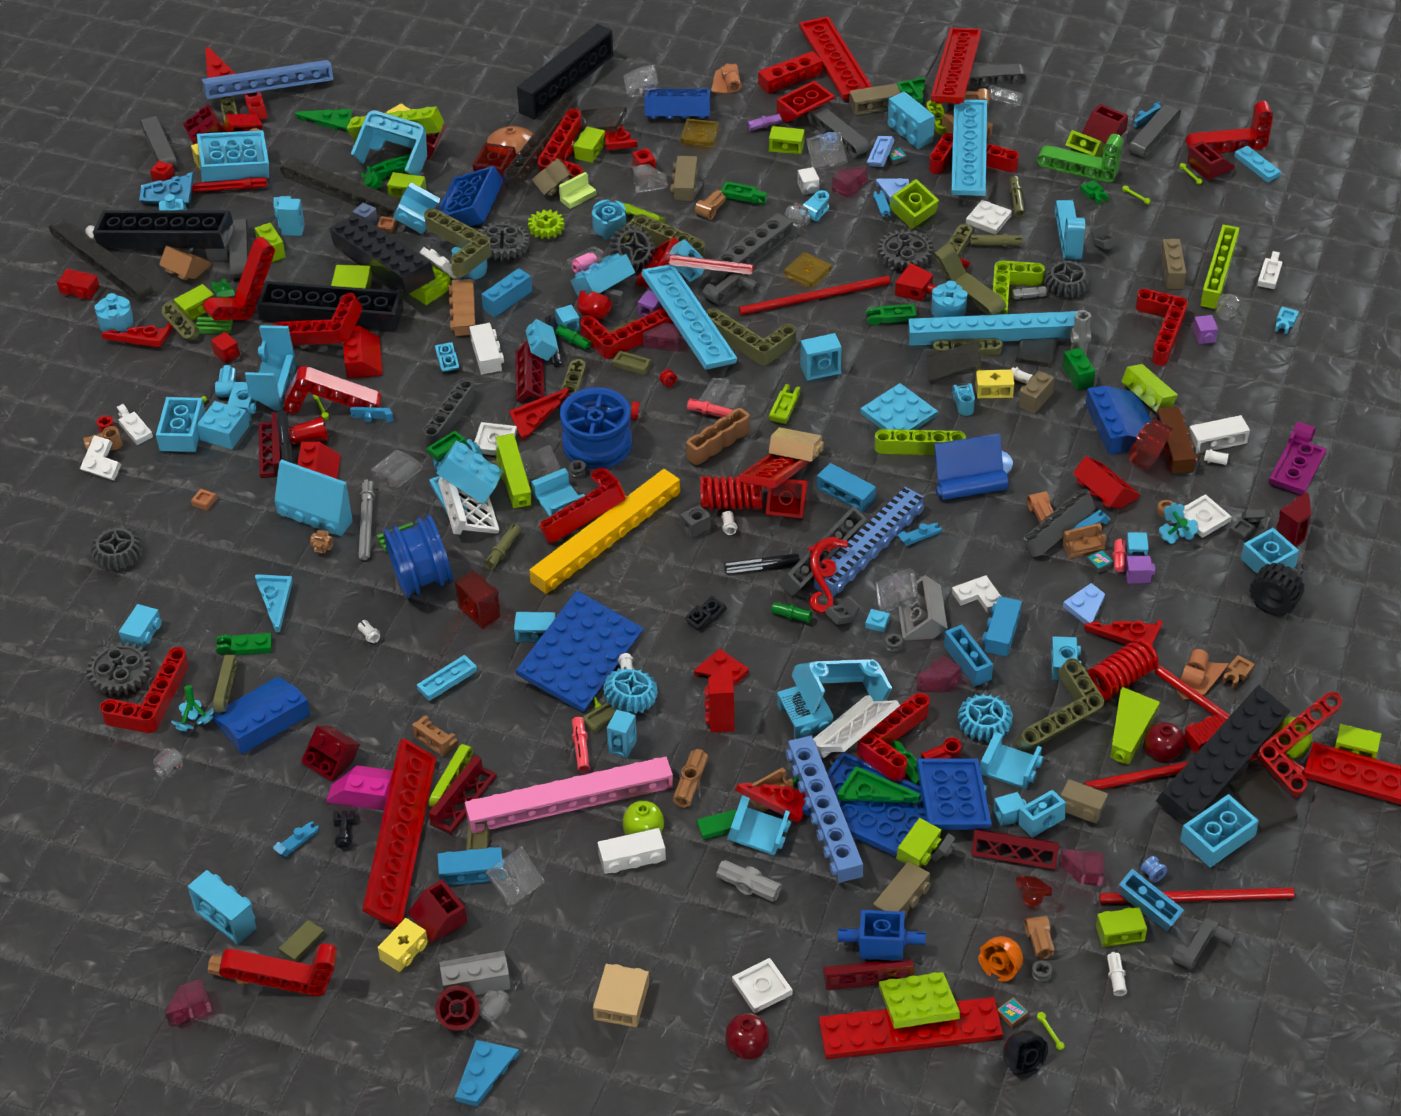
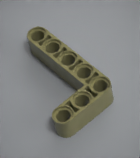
[424,208,491,277]
[620,214,705,258]
[934,243,1007,315]
[706,308,796,365]
[1016,658,1104,751]

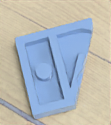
[876,178,909,202]
[1063,583,1105,624]

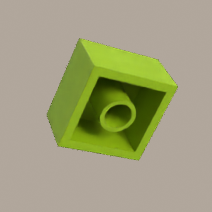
[889,179,939,229]

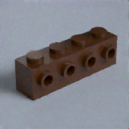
[1155,407,1198,474]

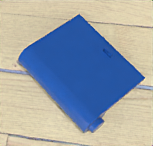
[934,433,1009,500]

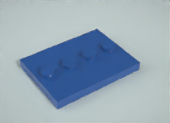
[916,759,992,830]

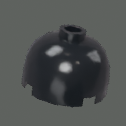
[1003,1030,1048,1077]

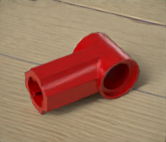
[921,737,962,759]

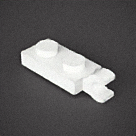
[1257,251,1282,289]
[117,404,153,445]

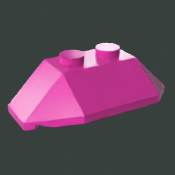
[326,766,393,811]

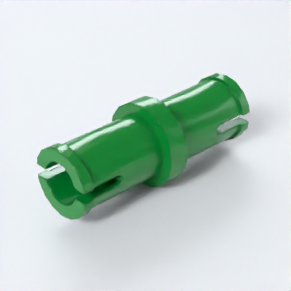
[556,324,591,351]
[771,601,812,623]

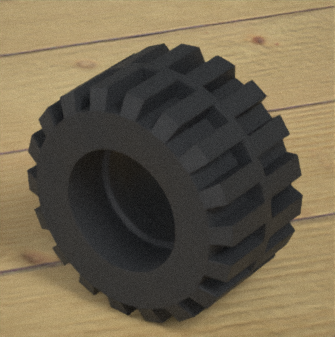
[1249,563,1305,616]

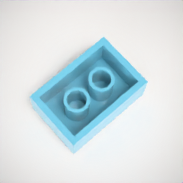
[887,91,935,149]
[570,253,635,296]
[156,397,205,452]
[436,440,503,504]
[1180,794,1259,868]
[188,870,257,945]

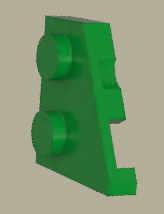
[896,77,925,104]

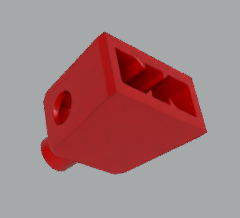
[895,263,937,301]

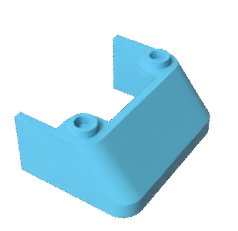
[351,110,427,176]
[245,325,296,411]
[792,659,892,714]

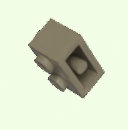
[1018,371,1055,414]
[1060,779,1108,824]

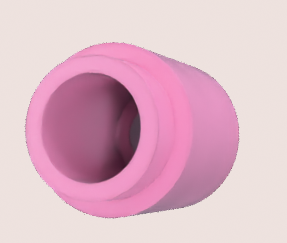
[572,253,598,273]

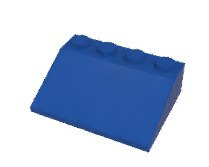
[645,89,711,119]
[438,166,504,227]
[1086,386,1162,454]
[212,676,310,754]

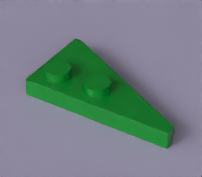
[295,109,353,133]
[837,766,921,803]

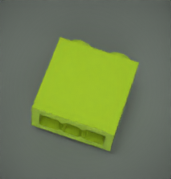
[409,263,451,305]
[331,265,372,289]

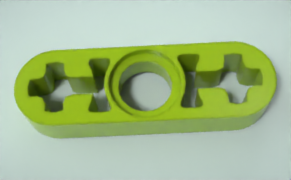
[926,100,947,134]

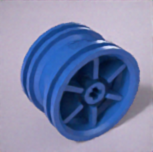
[560,387,632,469]
[383,514,453,599]

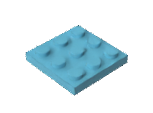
[860,383,938,430]

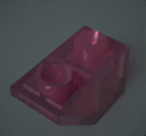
[832,166,868,198]
[917,655,962,692]
[1060,849,1104,886]
[165,979,212,1027]

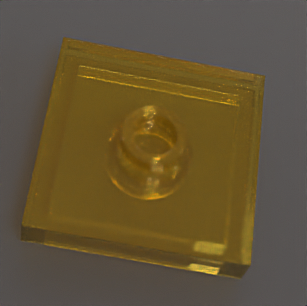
[681,119,719,147]
[784,252,832,288]

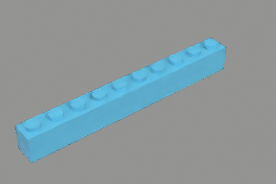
[908,311,1087,346]

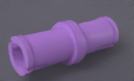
[747,113,781,131]

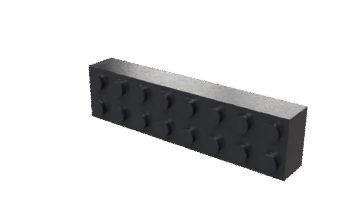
[517,24,614,120]
[92,210,235,249]
[329,214,436,295]
[257,281,404,330]
[1156,685,1291,825]

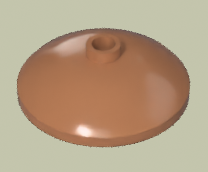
[487,126,536,157]

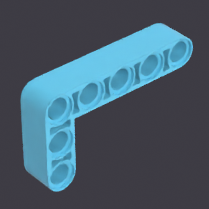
[1055,200,1085,260]

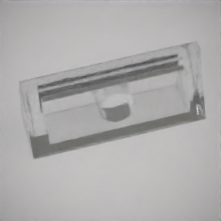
[988,85,1023,106]

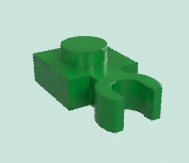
[361,166,383,194]
[1080,180,1108,205]

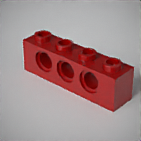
[758,51,823,94]

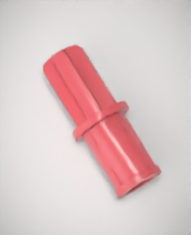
[1112,539,1128,573]

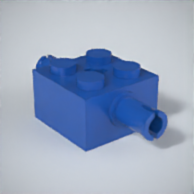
[838,910,926,961]

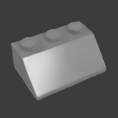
[896,575,948,640]
[439,951,511,995]

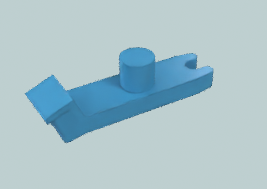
[1133,102,1162,128]
[873,190,891,217]
[350,407,394,423]
[1071,510,1111,530]
[898,523,942,546]
[273,821,319,857]

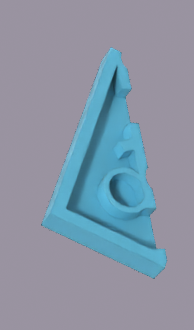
[255,574,293,632]

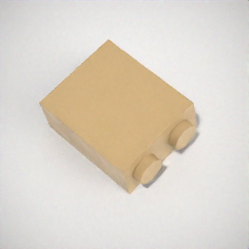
[769,427,824,462]
[593,964,649,1028]

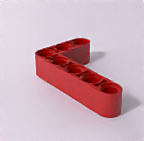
[1185,101,1273,153]
[538,109,583,179]
[929,133,1019,174]
[203,237,275,320]
[1136,289,1188,366]
[272,293,363,345]
[580,308,675,359]
[283,366,382,414]
[539,468,627,543]
[100,647,189,733]
[1258,692,1342,797]
[856,693,930,781]
[219,943,337,996]

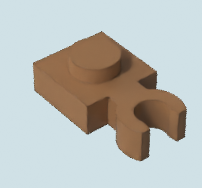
[1223,655,1255,688]

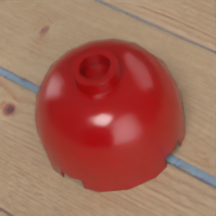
[577,290,613,320]

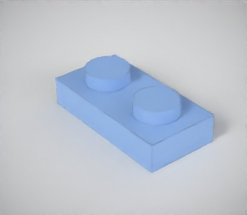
[867,136,895,167]

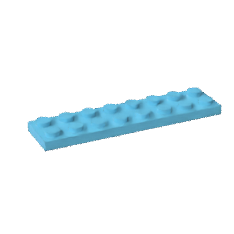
[952,100,987,196]
[641,265,737,370]

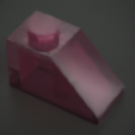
[643,323,682,352]

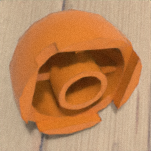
[978,936,1023,982]

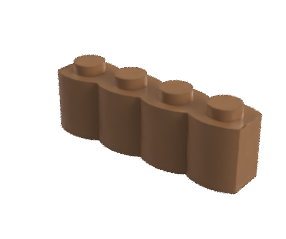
[449,279,476,336]
[686,408,750,465]

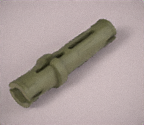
[1009,176,1025,218]
[971,233,1023,247]
[484,524,521,570]

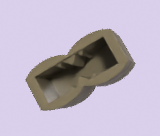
[532,159,572,196]

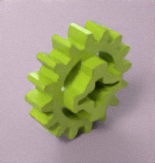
[528,210,565,239]

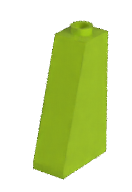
[495,433,531,509]
[1110,687,1160,765]

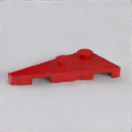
[205,47,236,78]
[605,113,638,150]
[102,323,173,347]
[509,388,570,441]
[1084,620,1163,652]
[735,783,805,823]

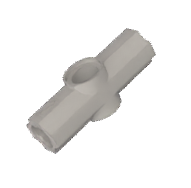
[1070,310,1091,356]
[716,860,782,902]

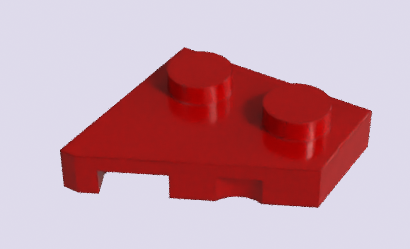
[694,648,749,685]

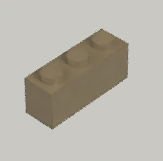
[849,84,901,115]
[670,156,698,201]
[1161,239,1186,289]
[873,861,931,920]

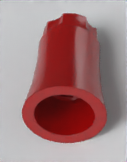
[289,416,328,445]

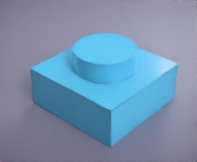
[865,609,890,632]

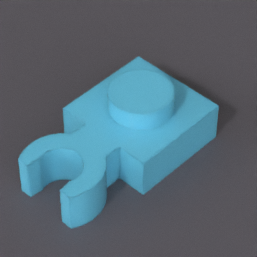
[1275,307,1299,334]

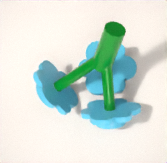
[1159,503,1198,544]
[171,685,214,732]

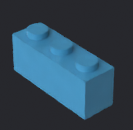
[481,268,532,317]
[817,463,876,513]
[982,596,1022,657]
[944,624,993,687]
[438,847,504,886]
[1115,869,1184,932]

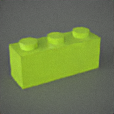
[1121,364,1178,413]

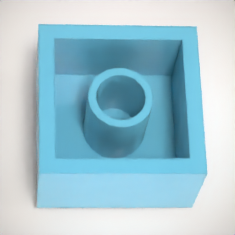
[800,333,842,381]
[197,401,250,449]
[1241,528,1299,573]

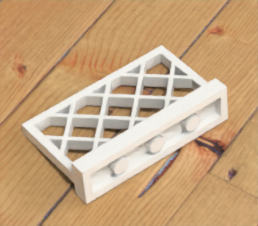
[438,477,499,535]
[813,695,900,758]

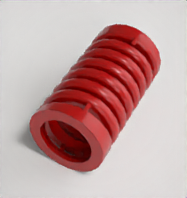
[700,476,762,510]
[1087,638,1159,700]

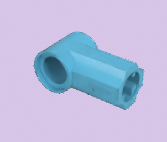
[215,365,236,398]

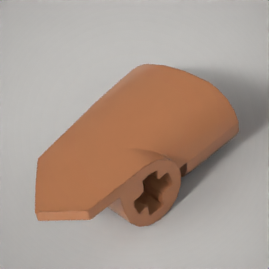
[711,63,742,94]
[1177,649,1229,701]

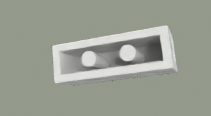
[469,323,504,374]
[1189,415,1250,454]
[597,828,666,874]

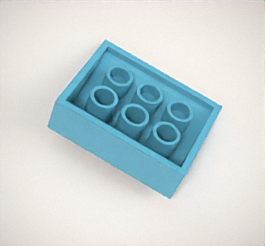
[197,130,269,182]
[274,459,353,536]

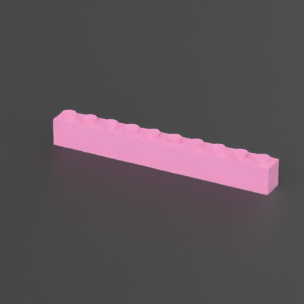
[465,757,673,833]

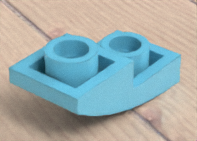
[435,342,459,372]

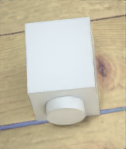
[798,167,819,195]

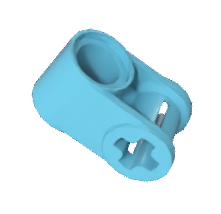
[801,190,829,221]
[952,383,975,416]

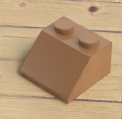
[159,246,212,280]

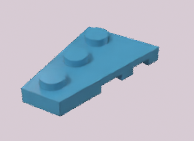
[139,172,194,205]
[455,1040,519,1106]

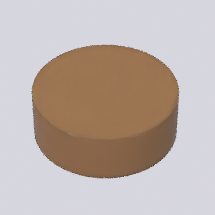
[1157,500,1174,518]

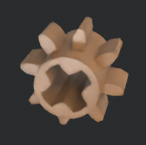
[310,530,333,553]

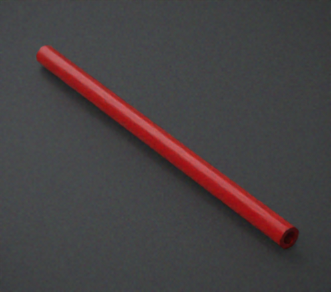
[739,276,890,315]
[1154,665,1305,775]
[1084,747,1264,790]
[1099,888,1294,904]

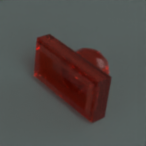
[1016,876,1052,907]

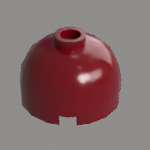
[1143,722,1185,764]
[435,985,480,1030]
[725,1013,769,1059]

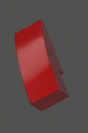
[243,91,267,120]

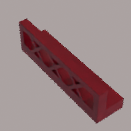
[515,341,544,403]
[259,412,282,478]
[429,755,497,835]
[971,830,1060,869]
[823,958,914,990]

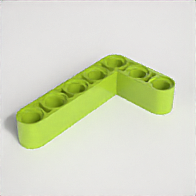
[993,261,1045,315]
[874,429,966,455]

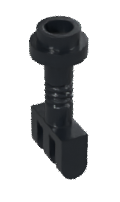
[333,810,355,850]

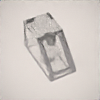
[632,164,669,193]

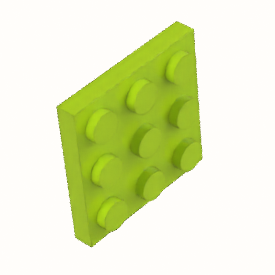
[879,972,960,1029]

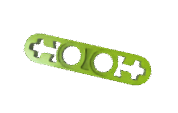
[429,744,473,808]

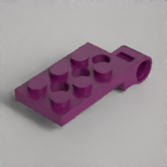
[1268,421,1327,495]

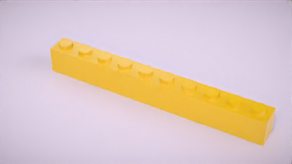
[529,469,681,594]

